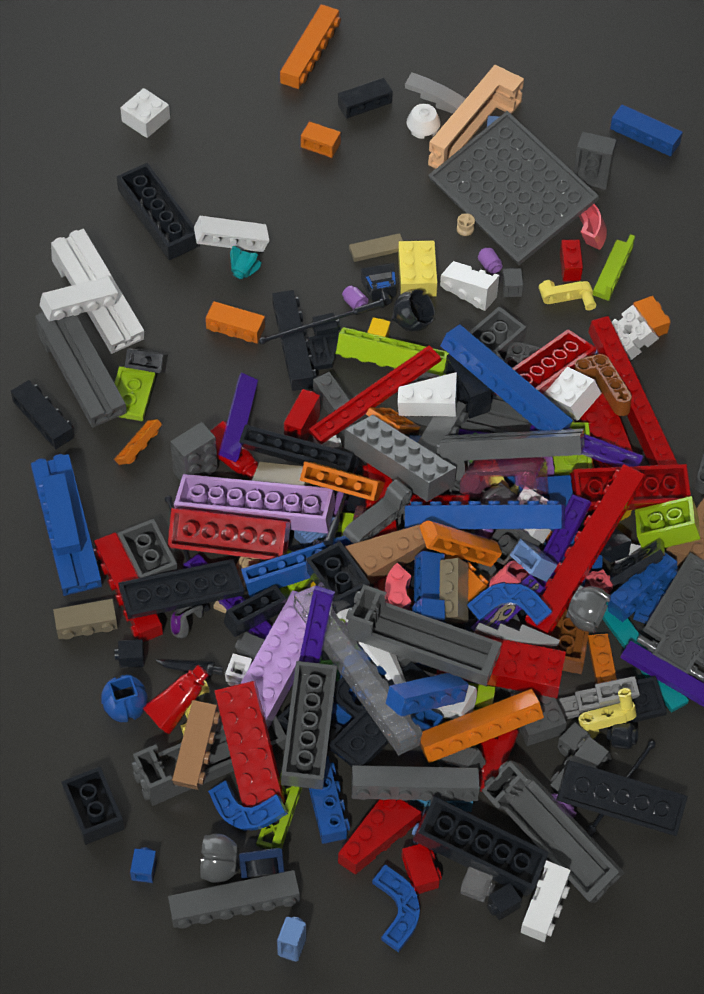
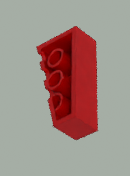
[338,799,421,875]

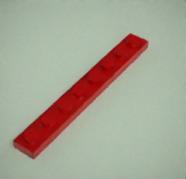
[309,345,441,445]

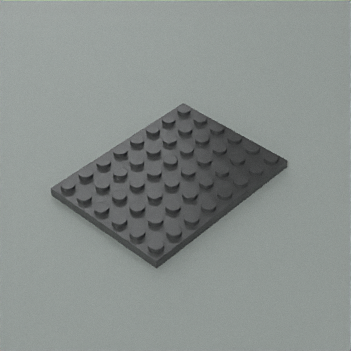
[428,111,599,265]

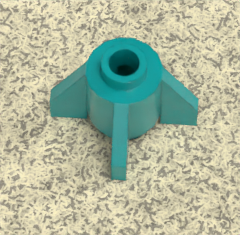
[230,246,262,279]

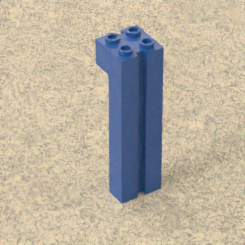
[31,454,102,596]

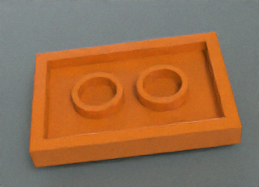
[366,408,420,435]

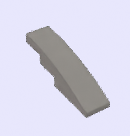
[405,72,465,113]
[474,623,560,649]
[556,676,640,720]

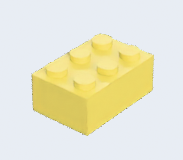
[398,241,437,297]

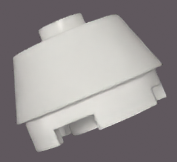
[407,104,441,139]

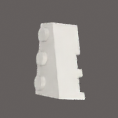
[440,261,499,311]
[398,372,457,417]
[520,861,570,942]

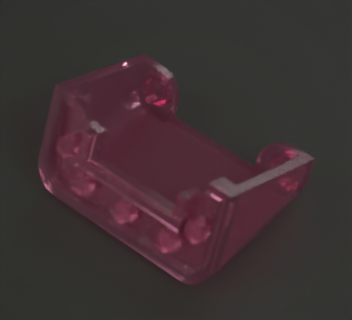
[460,457,548,498]

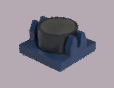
[239,848,284,879]

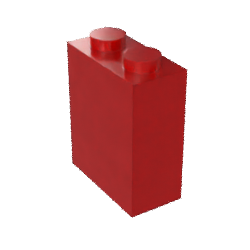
[284,389,320,441]

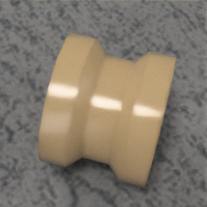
[457,214,475,236]

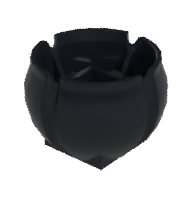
[392,289,435,332]

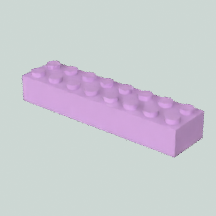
[174,474,335,534]
[241,590,312,729]

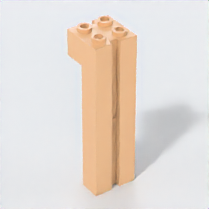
[428,65,524,169]

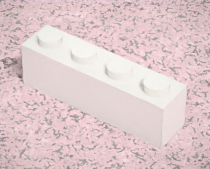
[194,216,269,252]
[40,276,118,322]

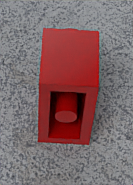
[560,240,583,281]
[401,844,442,894]

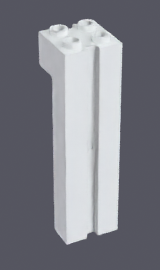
[51,228,144,354]

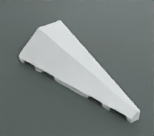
[337,607,406,684]

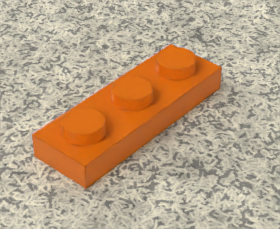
[114,419,162,465]
[587,633,617,684]

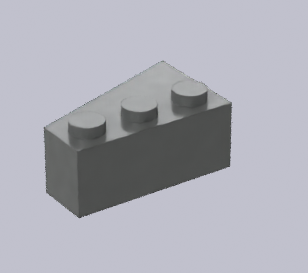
[551,737,612,793]

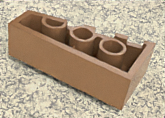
[666,499,704,567]
[345,524,430,584]
[172,700,220,790]

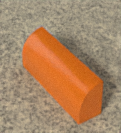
[299,462,385,501]
[419,521,502,567]

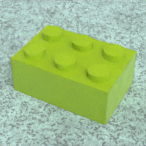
[635,496,701,548]

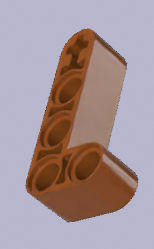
[575,354,632,416]

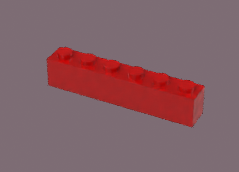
[93,532,163,642]

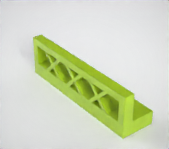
[592,234,635,301]
[256,771,303,849]

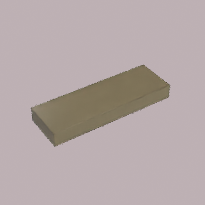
[349,233,403,262]

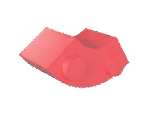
[579,204,607,250]
[489,561,530,587]
[384,563,411,610]

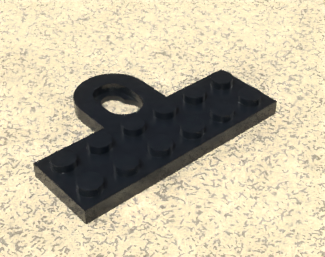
[328,662,431,767]

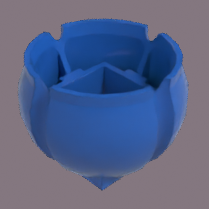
[101,675,148,722]

